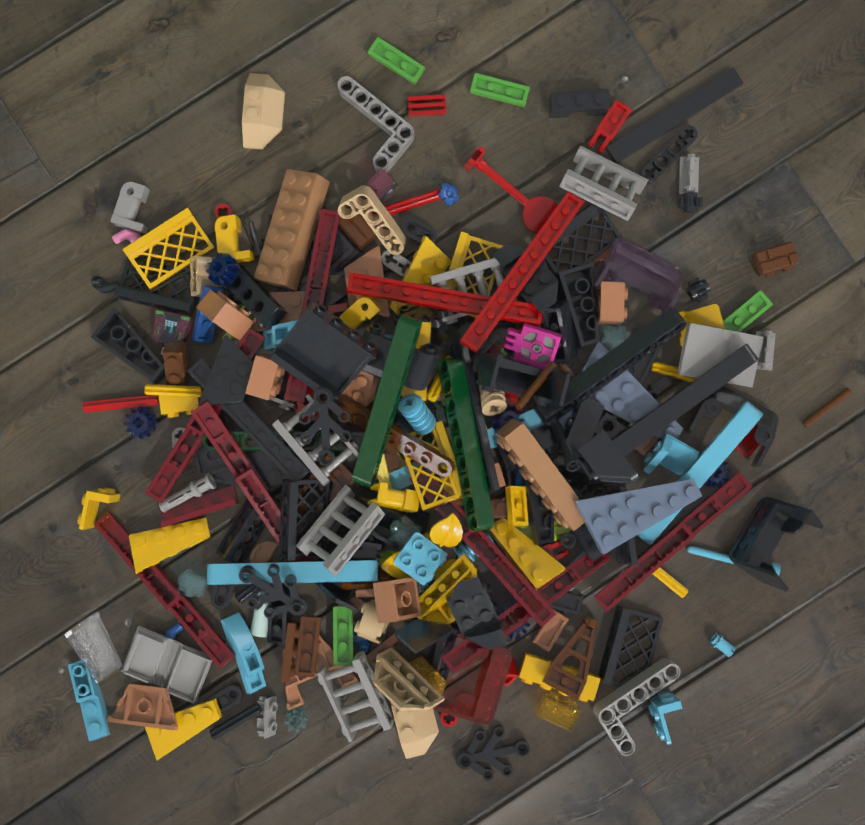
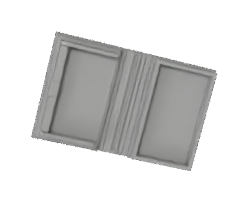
[677,323,764,387]
[121,626,213,704]

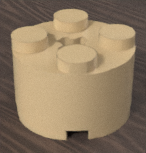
[354,599,390,644]

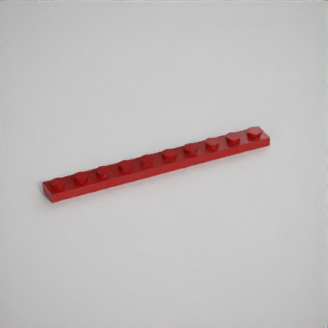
[460,191,584,353]
[347,272,542,327]

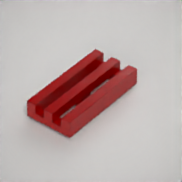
[408,94,446,117]

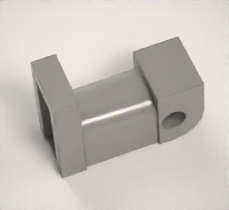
[110,182,150,235]

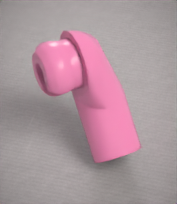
[112,228,141,244]

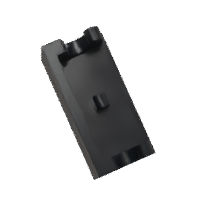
[343,536,382,562]

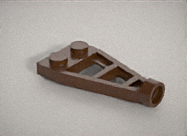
[297,454,355,519]
[542,617,598,700]

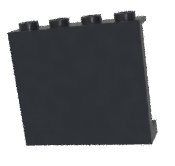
[270,301,379,403]

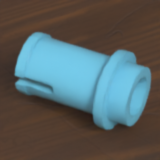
[710,633,736,657]

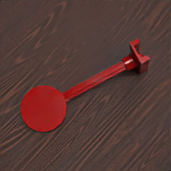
[463,146,557,234]

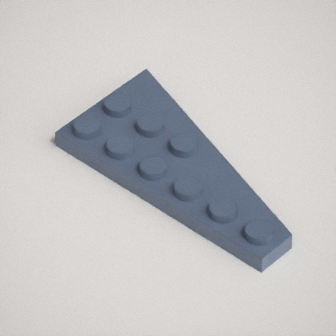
[581,341,683,439]
[573,479,702,554]

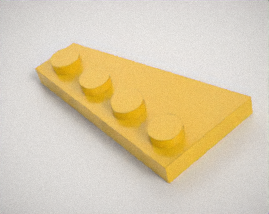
[388,236,452,315]
[487,517,566,590]
[129,518,211,574]
[145,698,222,760]

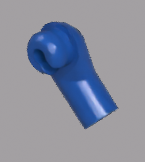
[164,621,184,640]
[353,632,371,654]

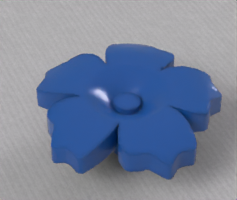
[438,183,459,206]

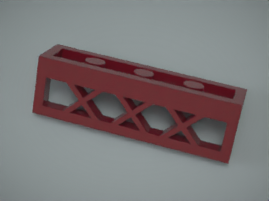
[159,485,240,528]

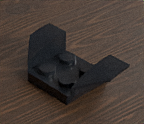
[309,206,365,276]
[492,244,558,313]
[422,309,489,357]
[446,576,508,650]

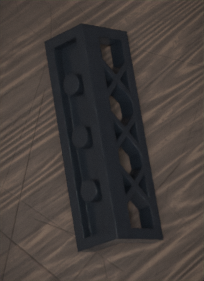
[348,485,430,538]
[216,497,280,564]

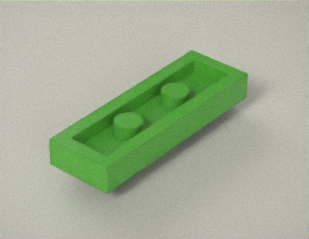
[367,37,425,85]
[470,73,530,108]
[723,290,773,332]
[333,606,354,666]

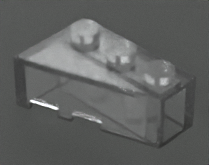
[65,611,123,683]

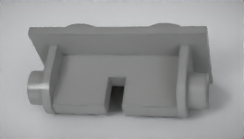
[679,154,699,194]
[756,330,776,371]
[256,695,278,739]

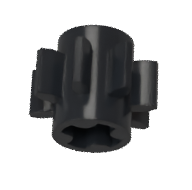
[678,192,703,213]
[686,277,710,302]

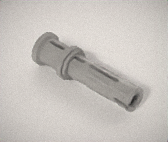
[158,473,216,513]

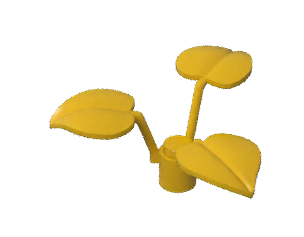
[381,513,463,581]

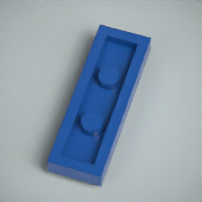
[192,285,223,343]

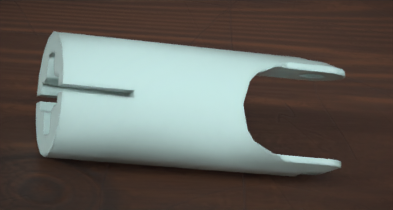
[250,591,268,637]

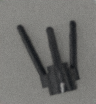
[240,215,272,256]

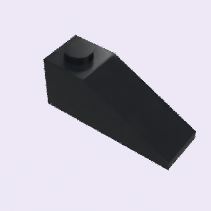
[267,583,292,646]

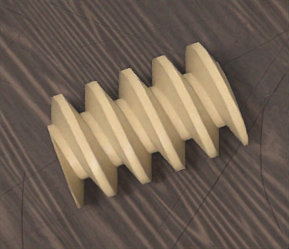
[478,385,507,416]

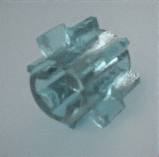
[284,708,309,734]

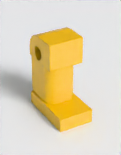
[215,215,255,265]
[339,297,383,329]
[368,482,419,513]

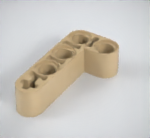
[338,185,406,255]

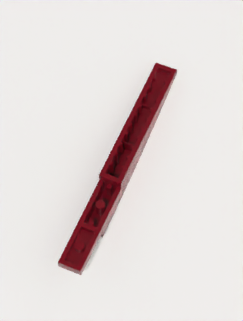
[285,208,340,403]
[145,328,265,503]
[191,400,314,562]
[409,466,556,627]
[594,472,753,612]
[94,512,235,669]
[441,553,611,674]

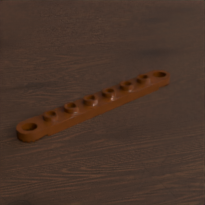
[320,395,455,477]

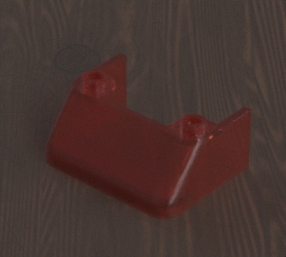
[434,632,512,725]

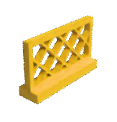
[122,208,214,290]
[445,231,503,318]
[404,421,463,511]

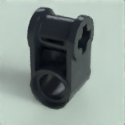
[558,466,592,500]

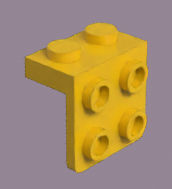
[679,304,725,348]
[78,487,121,530]

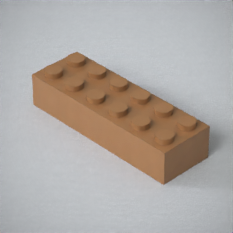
[254,169,330,291]
[494,419,584,531]

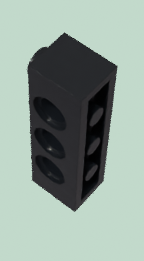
[218,260,288,329]

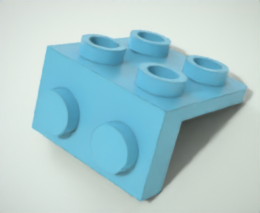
[643,434,699,475]
[394,532,448,586]
[648,691,682,745]

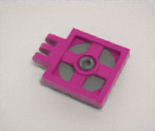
[503,323,562,369]

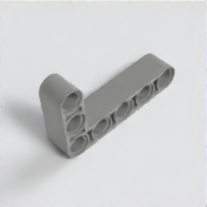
[338,76,414,174]
[593,658,680,756]

